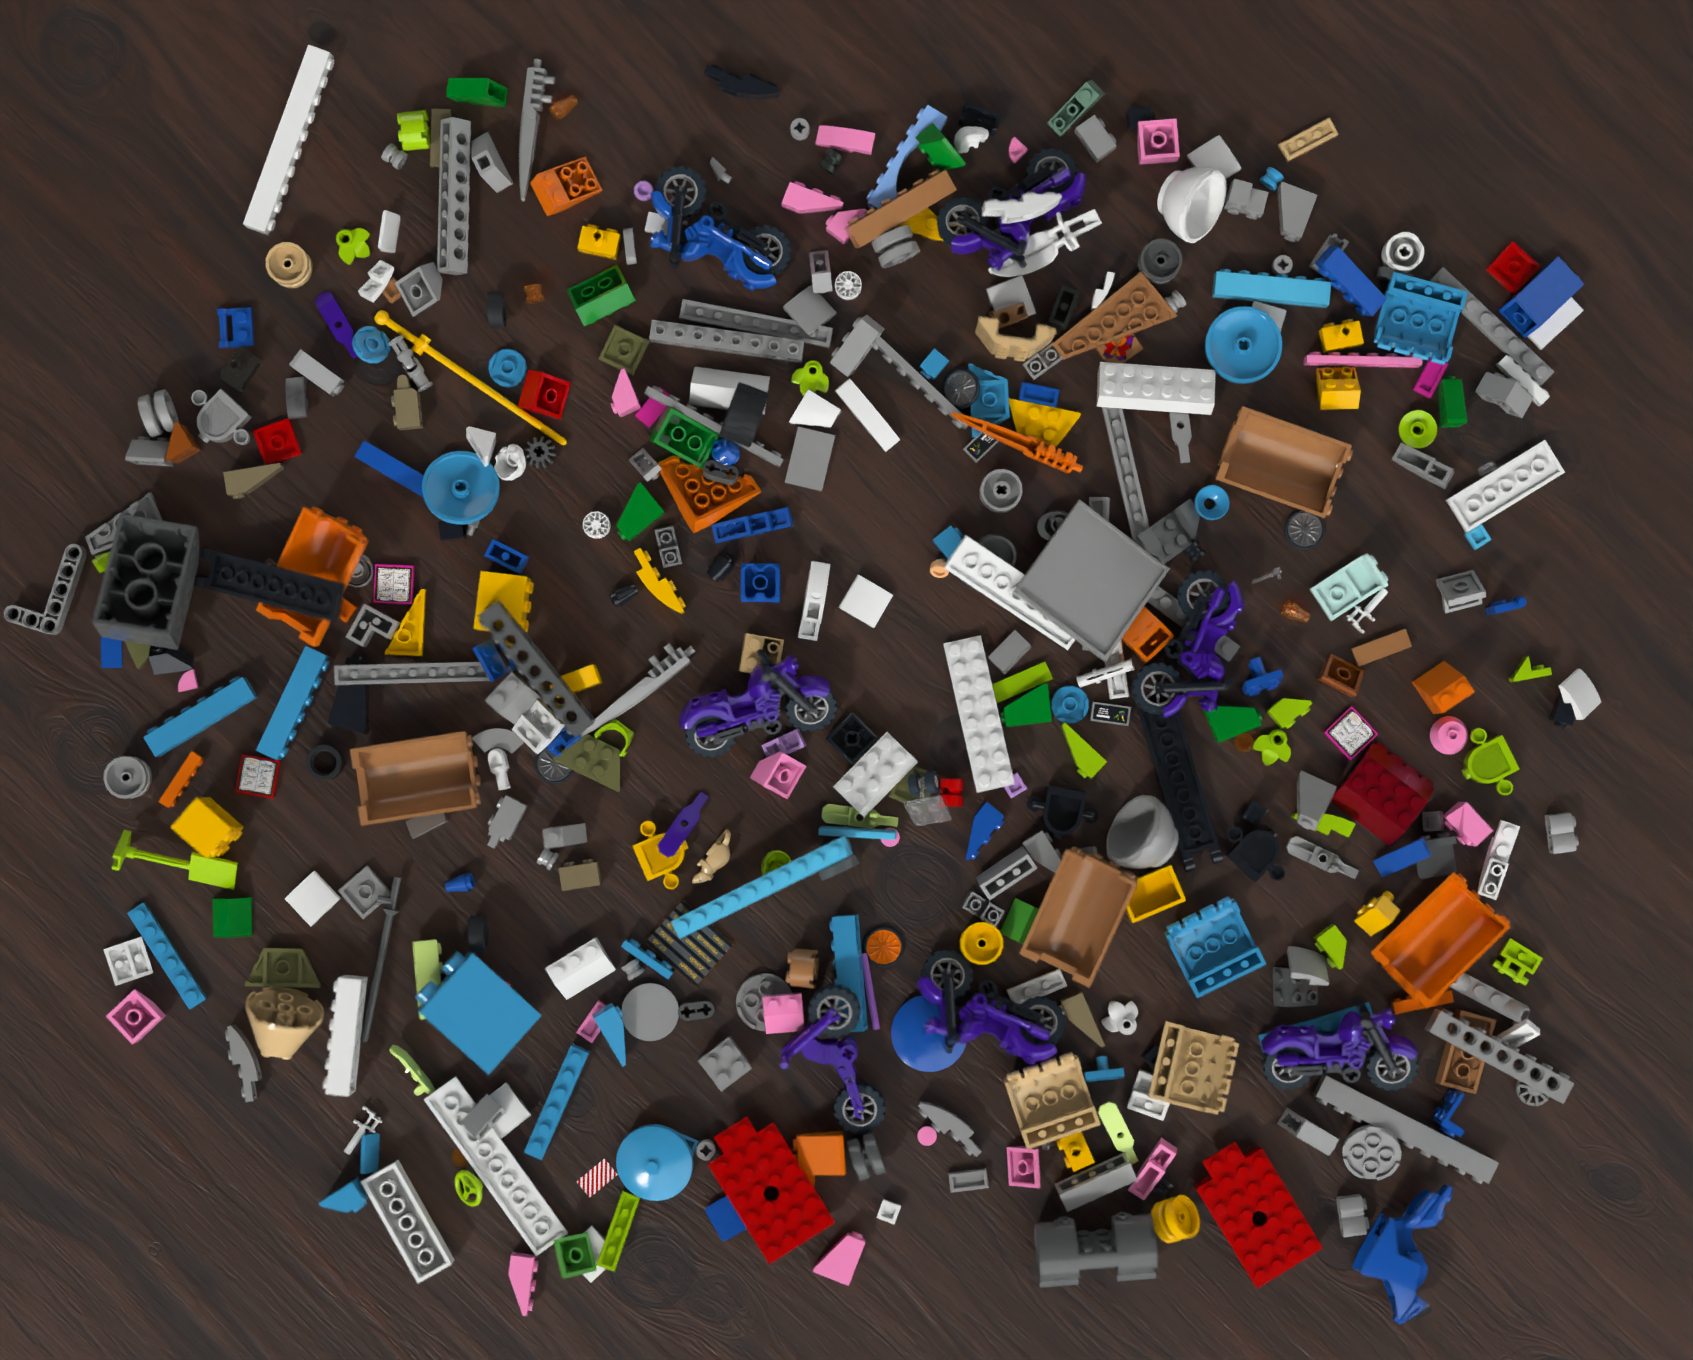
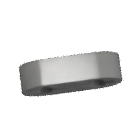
[623,228,637,265]

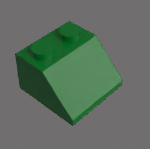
[915,123,966,170]

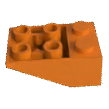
[530,157,602,217]
[1121,607,1174,663]

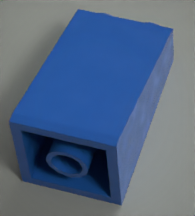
[1498,256,1584,339]

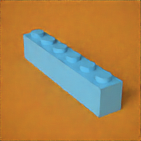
[1212,269,1331,308]

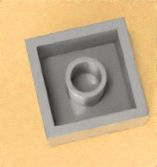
[698,1035,753,1092]

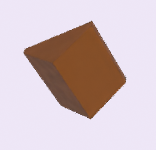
[165,422,201,464]
[1317,653,1364,697]

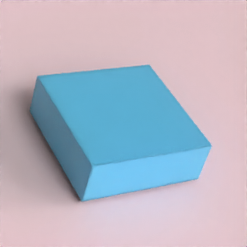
[1464,524,1492,550]

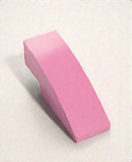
[815,125,875,155]
[1128,1138,1177,1200]

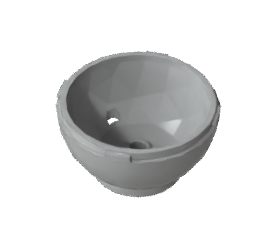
[1106,795,1178,869]

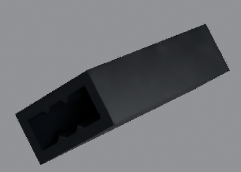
[328,655,369,734]

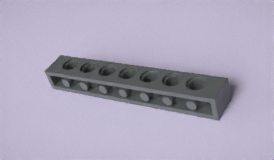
[478,599,596,738]

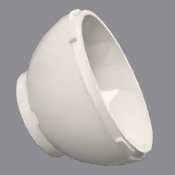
[1157,167,1227,243]

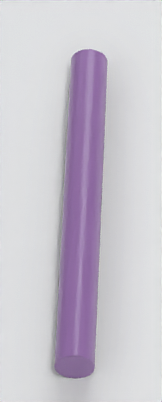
[861,953,880,1030]

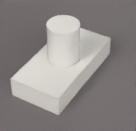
[1497,1019,1540,1048]

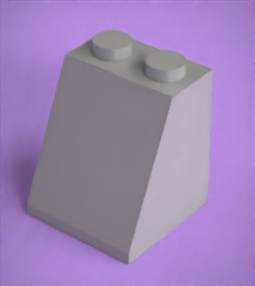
[485,672,541,725]

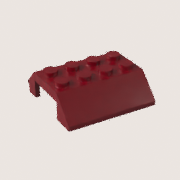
[1331,741,1434,846]

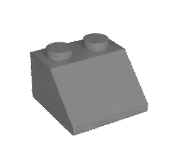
[125,436,174,467]

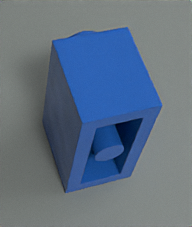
[484,539,529,575]

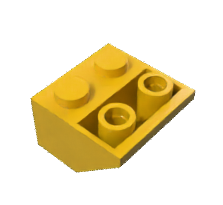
[1316,367,1361,410]

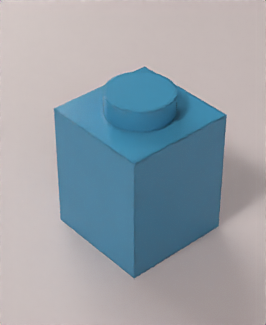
[919,348,949,381]

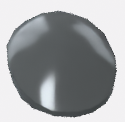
[1037,510,1068,541]

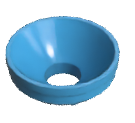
[1194,485,1230,520]

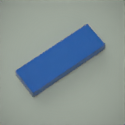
[1373,838,1432,878]

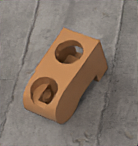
[988,302,1028,329]

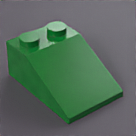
[648,406,720,469]

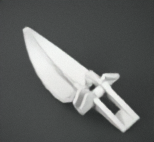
[988,209,1102,277]

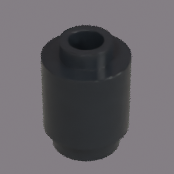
[706,554,734,582]

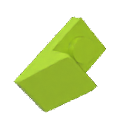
[1509,656,1552,682]

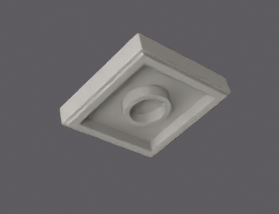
[338,865,391,919]

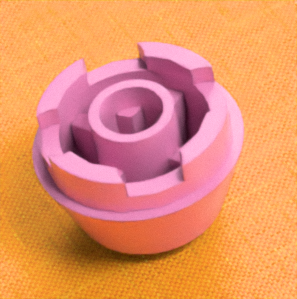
[1430,716,1468,755]

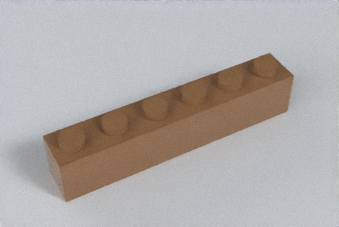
[844,169,957,248]

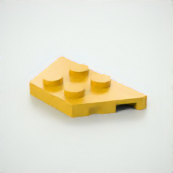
[1009,398,1081,448]

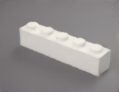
[1496,355,1550,406]

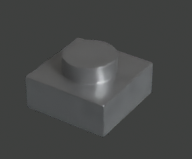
[1422,811,1444,832]

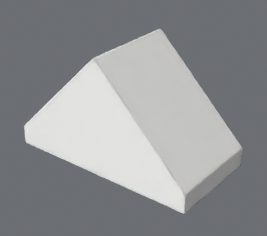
[466,426,496,467]

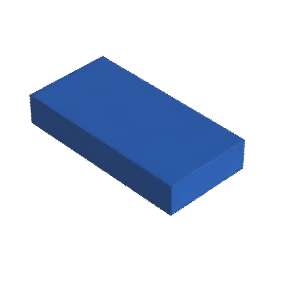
[1018,382,1060,408]

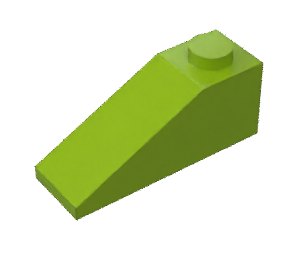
[1061,722,1107,779]

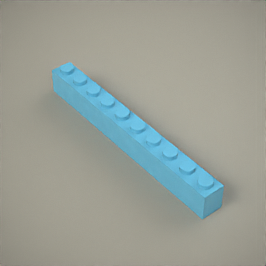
[671,836,853,939]

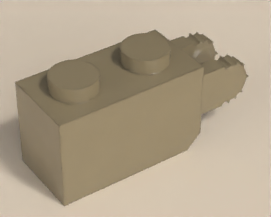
[391,375,423,430]

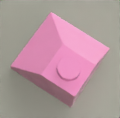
[610,369,641,417]
[750,751,807,799]

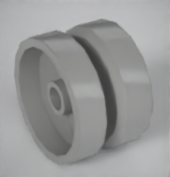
[871,225,920,268]
[137,389,179,437]
[979,469,1023,513]
[104,756,153,799]

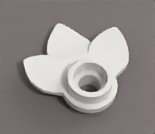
[1101,1001,1138,1035]

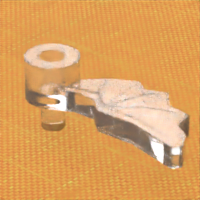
[1251,567,1282,584]

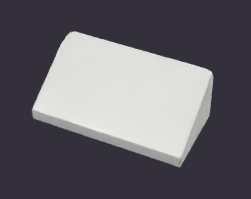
[378,210,400,253]

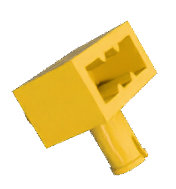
[578,224,621,259]
[1319,319,1364,353]
[1354,891,1400,936]
[1055,1132,1095,1172]

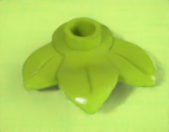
[336,228,370,265]
[791,360,829,396]
[1253,730,1291,766]

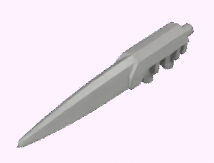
[519,59,555,202]
[580,643,696,736]

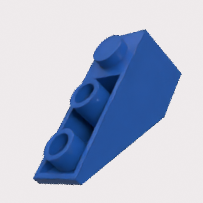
[965,802,1005,861]

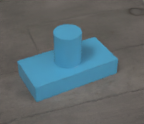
[1084,1056,1125,1082]

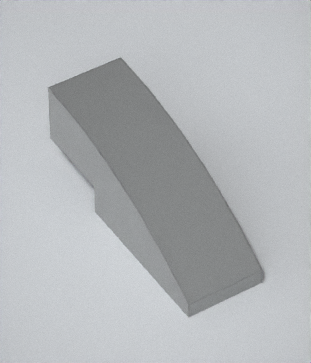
[1392,443,1454,489]

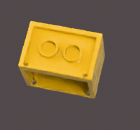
[474,571,534,632]
[171,797,244,858]

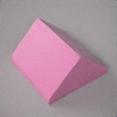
[1007,1146,1040,1188]

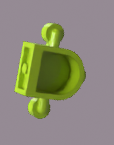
[1462,728,1520,795]

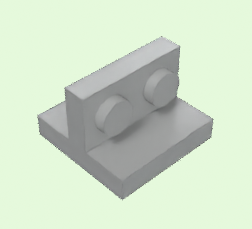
[1436,570,1486,613]

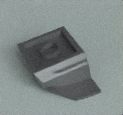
[1138,499,1200,565]

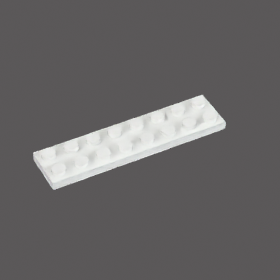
[943,535,1075,650]
[943,635,1015,793]

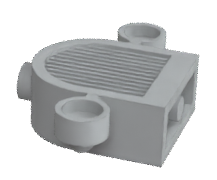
[191,389,252,445]

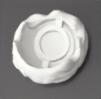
[954,126,989,154]
[494,444,526,481]

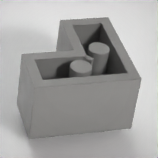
[1223,179,1269,219]
[1475,372,1533,418]
[346,604,401,647]

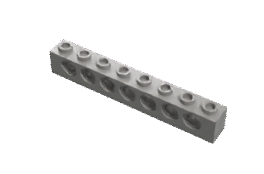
[437,117,471,275]
[649,320,804,363]
[1425,1008,1574,1104]

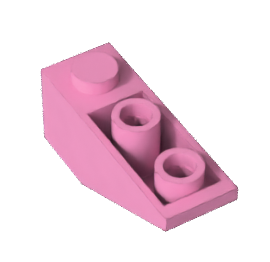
[782,181,843,214]
[508,1252,539,1316]

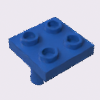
[1241,657,1284,697]

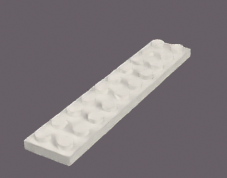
[424,1076,568,1256]

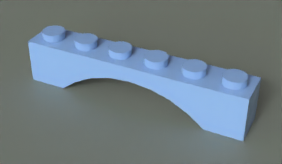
[866,105,947,209]

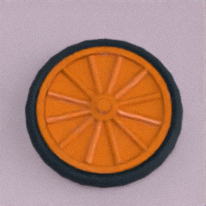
[863,926,904,967]

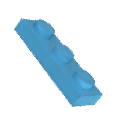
[621,938,674,979]

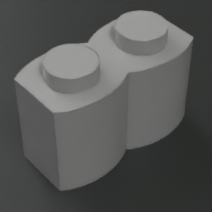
[1545,812,1579,854]
[1336,1194,1369,1237]

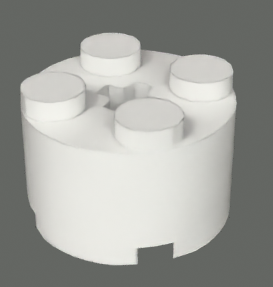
[1381,232,1424,273]

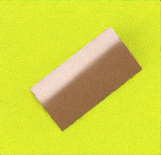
[1435,1008,1496,1094]

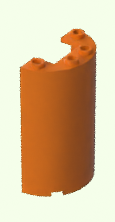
[256,506,368,647]
[1371,872,1510,1009]

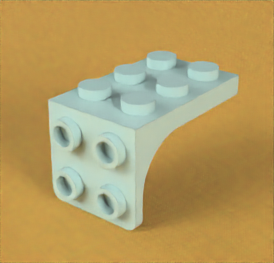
[1310,553,1388,621]

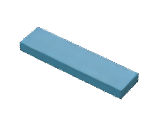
[818,826,897,840]

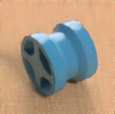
[1260,167,1284,191]

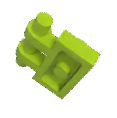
[1492,938,1543,986]

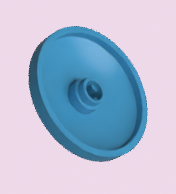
[1205,306,1282,384]
[422,451,500,524]
[616,1124,694,1201]

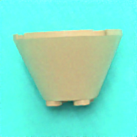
[246,987,324,1060]

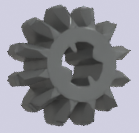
[524,436,556,469]

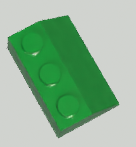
[566,264,636,326]

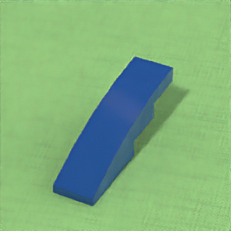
[354,440,424,497]
[712,507,793,543]

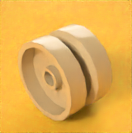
[266,242,312,288]

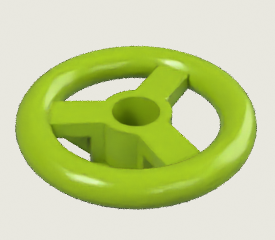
[454,1170,483,1207]

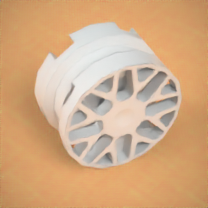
[835,271,862,300]
[583,512,611,539]

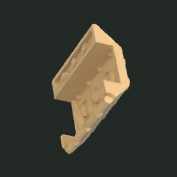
[975,317,1056,362]
[1148,1021,1239,1115]
[1003,1052,1101,1150]

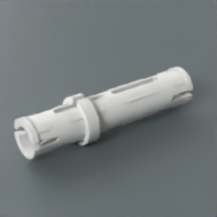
[1076,659,1135,688]

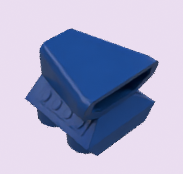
[741,563,780,603]

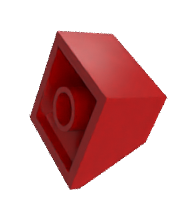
[518,370,571,419]

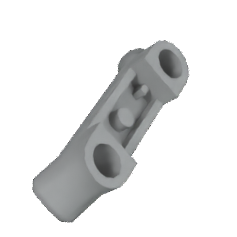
[1450,973,1530,1023]

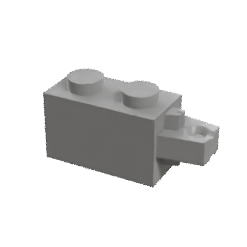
[488,795,528,849]

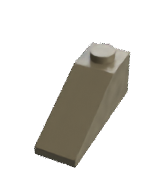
[223,463,285,499]
[1058,991,1105,1047]

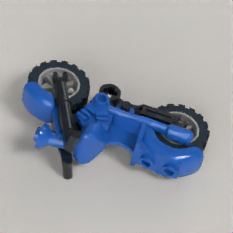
[650,166,791,291]

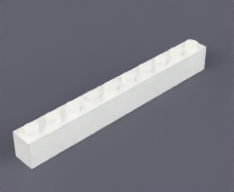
[243,45,334,235]

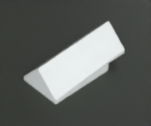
[689,367,770,415]

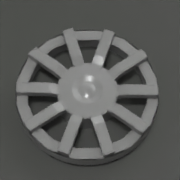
[1516,1070,1552,1106]

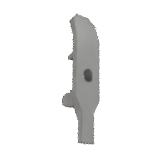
[1169,412,1192,463]
[1286,836,1359,879]

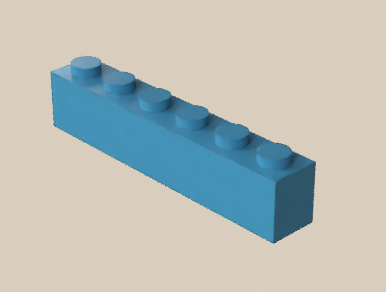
[256,646,330,760]
[144,676,258,757]
[830,914,868,1032]
[524,1043,590,1160]

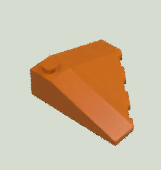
[657,456,761,533]

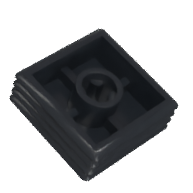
[826,712,879,765]

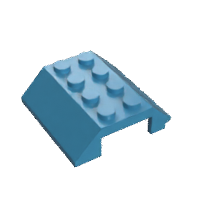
[1374,272,1468,365]
[1164,896,1266,998]

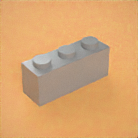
[830,315,885,377]
[975,846,1038,900]

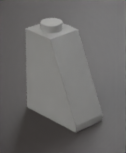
[1278,182,1318,242]
[289,349,345,397]
[1297,770,1336,831]
[542,823,588,848]
[1277,1108,1339,1156]

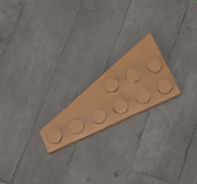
[1052,272,1177,360]

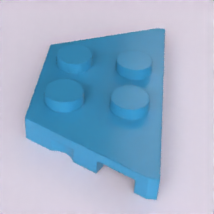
[968,364,1010,438]

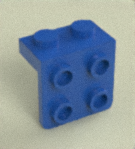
[1433,1088,1465,1137]
[705,1196,747,1241]

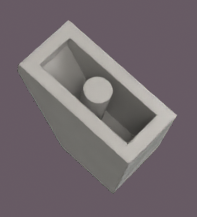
[809,250,832,293]

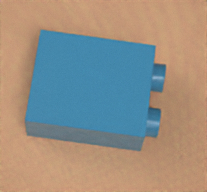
[415,951,542,1074]

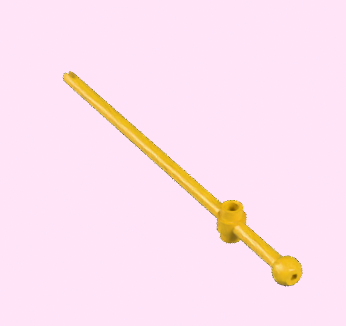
[374,310,567,445]

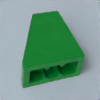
[446,78,508,107]
[1438,376,1467,428]
[616,482,665,542]
[1000,683,1052,727]
[1203,706,1263,743]

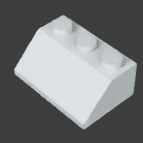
[545,937,616,1000]

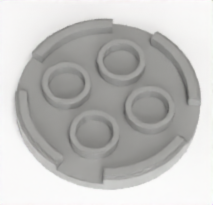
[736,973,792,1031]
[621,983,679,1041]
[1342,1125,1401,1180]

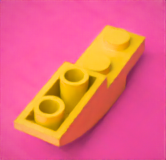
[634,548,686,614]

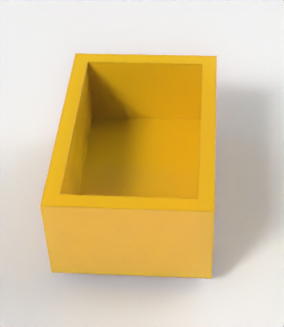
[1125,864,1186,923]

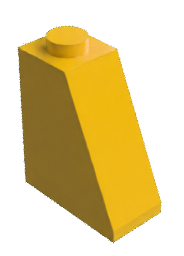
[550,664,603,698]

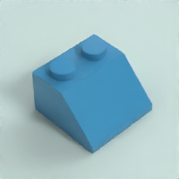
[319,1177,369,1213]

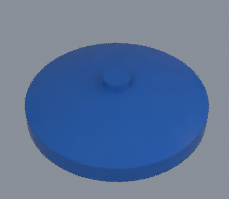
[891,995,967,1072]

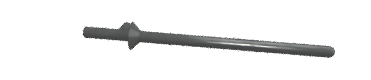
[361,876,402,1043]

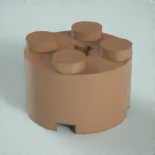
[786,948,819,989]

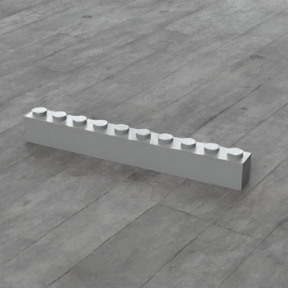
[1313,1074,1499,1184]

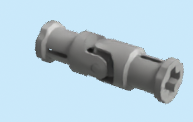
[388,335,433,393]

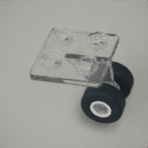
[904,770,952,826]

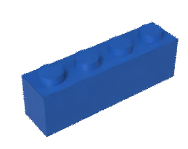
[1315,246,1387,316]

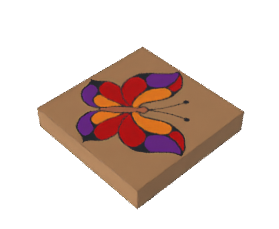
[1096,334,1143,363]

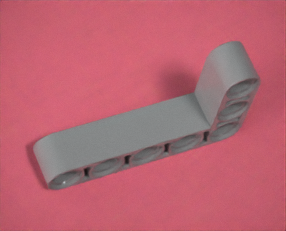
[4,544,87,635]

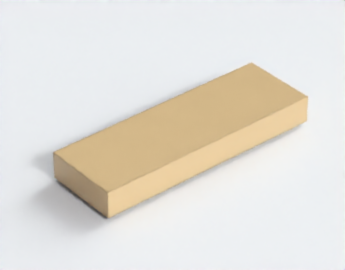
[1278,117,1338,162]

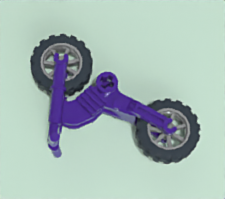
[781,984,885,1134]

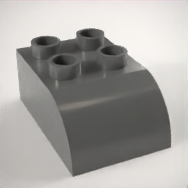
[92,514,199,650]

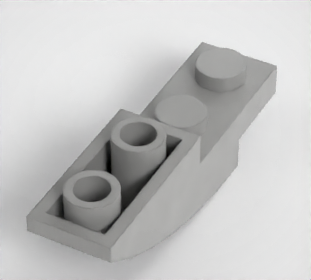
[225,1024,262,1102]
[917,1101,982,1157]

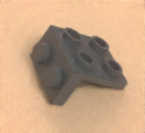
[1413,832,1457,879]
[1273,967,1318,1007]

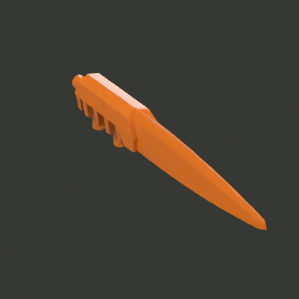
[951,413,1083,473]

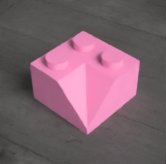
[1443,801,1493,846]
[106,989,166,1044]

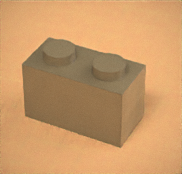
[558,859,602,891]

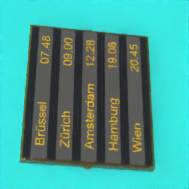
[645,899,734,988]

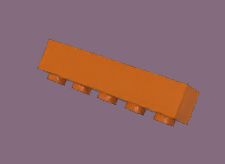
[159,751,204,808]
[1391,989,1454,1014]

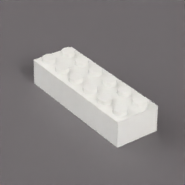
[1097,362,1215,415]
[323,975,368,1096]
[361,1160,455,1283]

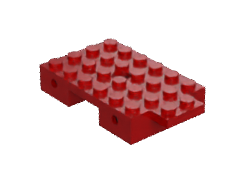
[708,1116,835,1264]
[1193,1141,1323,1289]

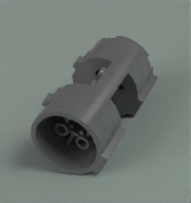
[1034,1212,1157,1287]

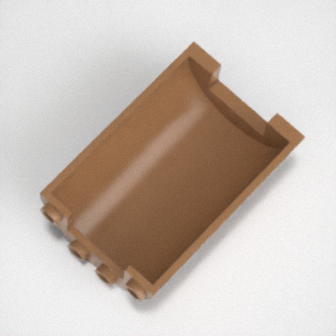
[1215,406,1353,518]
[350,731,481,826]
[1019,846,1138,988]

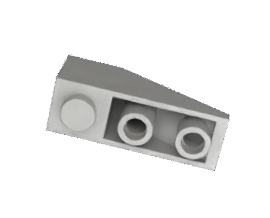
[1021,830,1063,873]

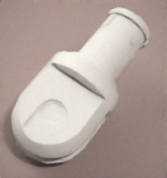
[488,748,511,791]

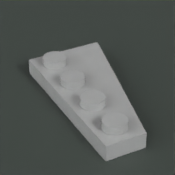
[85,492,162,556]

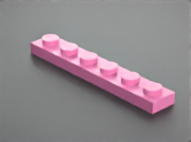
[1304,352,1422,368]

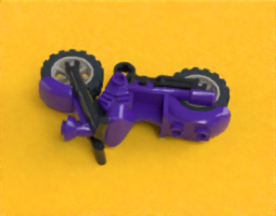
[937,149,1086,271]
[1132,570,1245,718]
[679,649,837,758]
[917,950,1066,1064]
[1261,996,1419,1091]

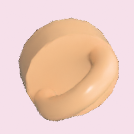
[930,559,949,578]

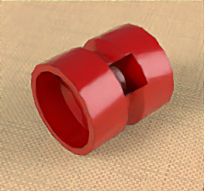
[938,779,964,806]

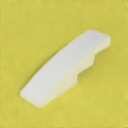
[835,378,900,452]

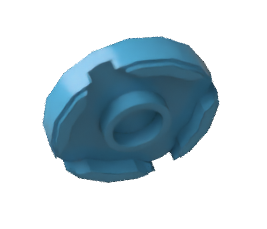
[352,326,391,363]
[488,349,527,387]
[1051,686,1089,723]

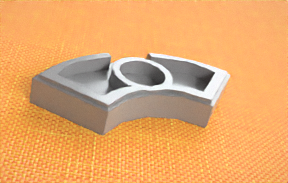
[472,728,525,754]

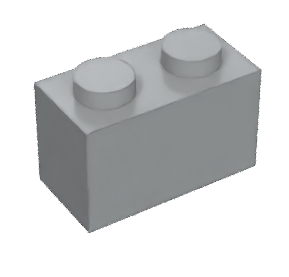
[1074,115,1117,163]

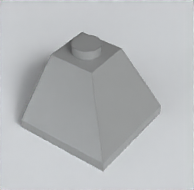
[395,262,442,317]

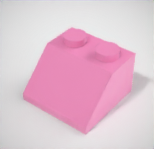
[1137,119,1180,165]
[763,992,804,1034]

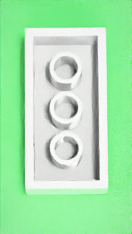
[833,732,918,817]

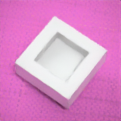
[876,1199,901,1224]

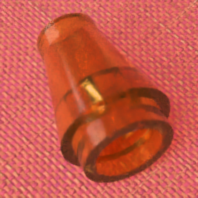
[549,94,578,120]
[1280,600,1311,624]

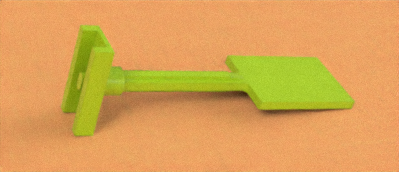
[112,830,238,890]

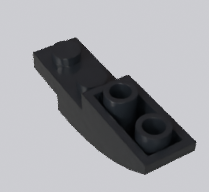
[704,65,780,100]

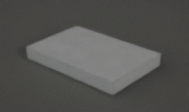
[785,427,835,492]

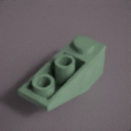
[1048,80,1105,137]

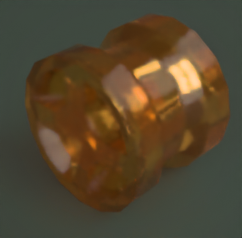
[523,284,545,303]

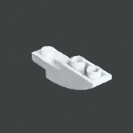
[982,192,1061,223]
[798,561,830,641]
[1477,820,1520,900]

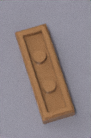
[1351,629,1412,667]

